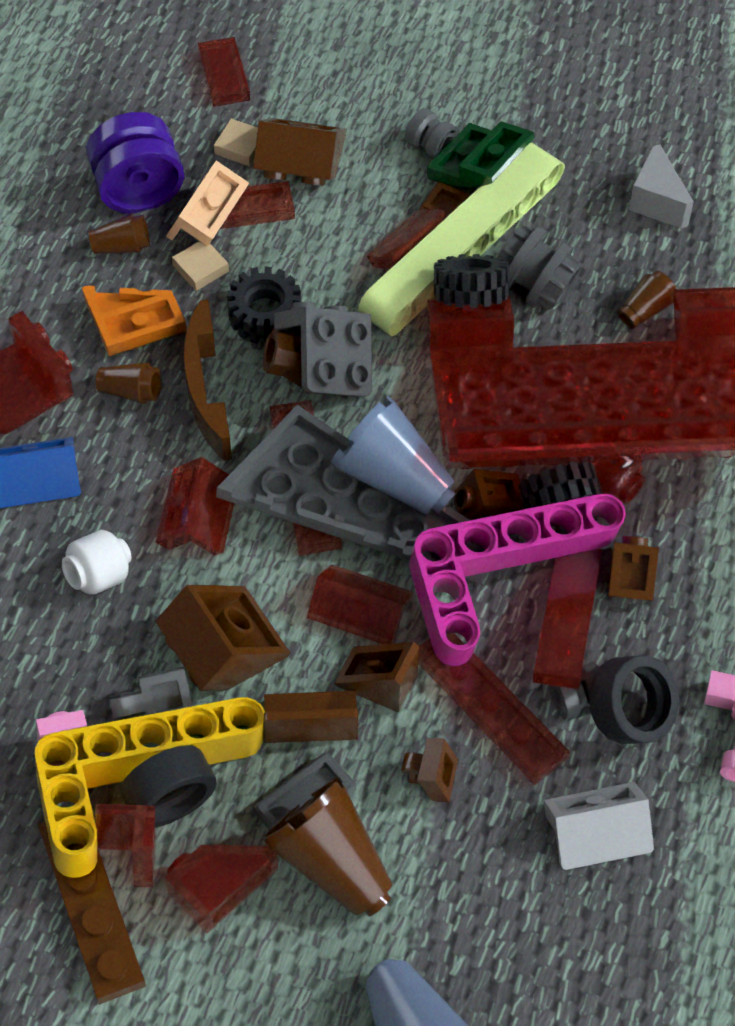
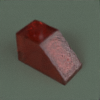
[165,845,278,934]

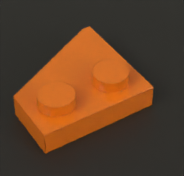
[81,286,187,356]

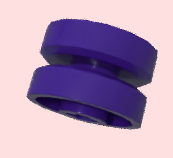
[85,112,185,214]

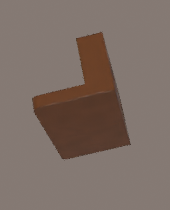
[264,691,358,743]

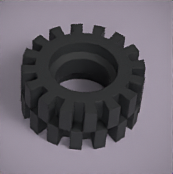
[434,254,509,308]
[227,266,301,344]
[518,461,602,509]

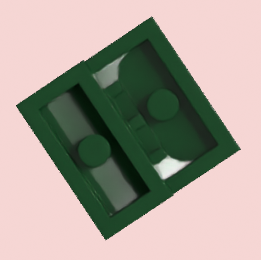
[427,121,534,187]

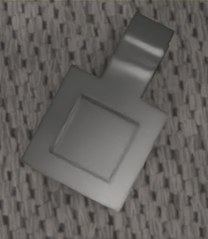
[109,667,192,718]

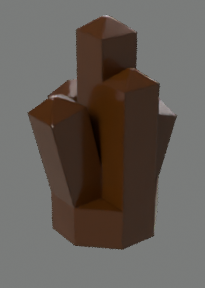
[263,329,302,388]

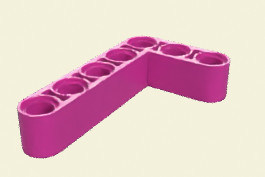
[409,494,626,666]

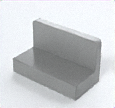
[544,782,654,870]

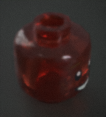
[580,442,646,505]

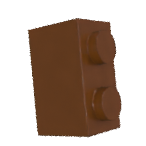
[253,118,347,186]
[155,585,291,691]

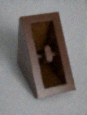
[334,641,419,713]

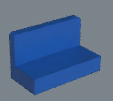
[0,437,81,508]

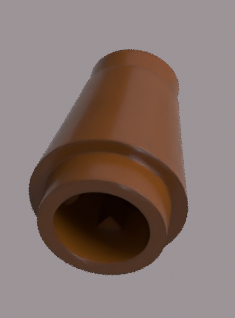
[88,213,150,254]
[617,270,678,329]
[96,362,162,404]

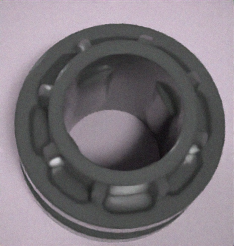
[497,225,581,309]

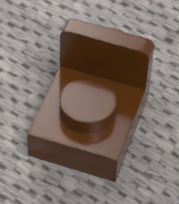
[454,469,524,520]
[607,536,659,601]

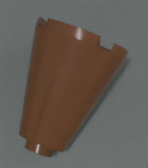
[263,777,393,917]

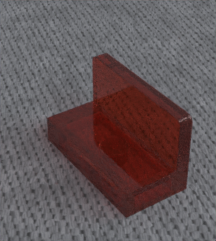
[156,457,234,556]
[306,565,413,644]
[95,804,156,887]

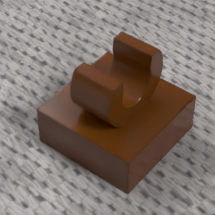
[401,738,458,802]

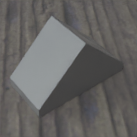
[629,145,694,228]

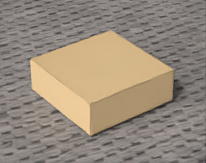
[214,118,258,166]
[172,241,229,291]

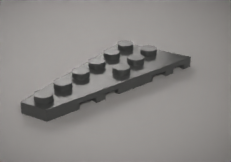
[216,405,491,584]

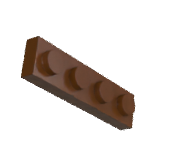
[38,822,146,1005]

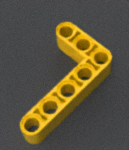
[35,697,265,878]

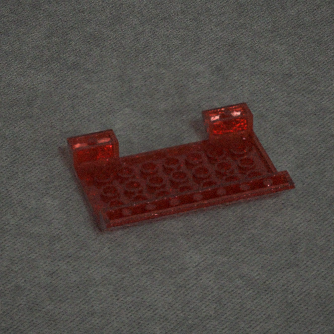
[427,287,735,469]

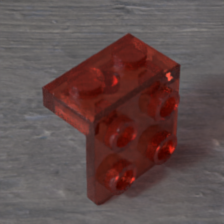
[0,311,74,434]

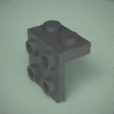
[274,302,372,397]

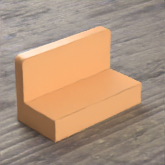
[166,160,249,246]

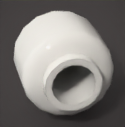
[62,530,131,595]

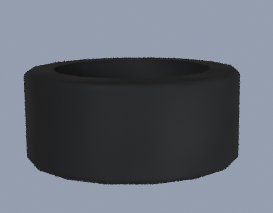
[589,655,679,744]
[120,745,217,828]

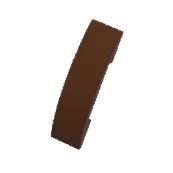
[184,300,232,460]

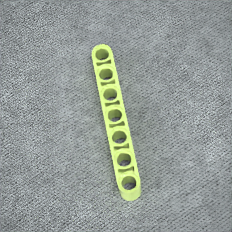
[358,143,565,336]

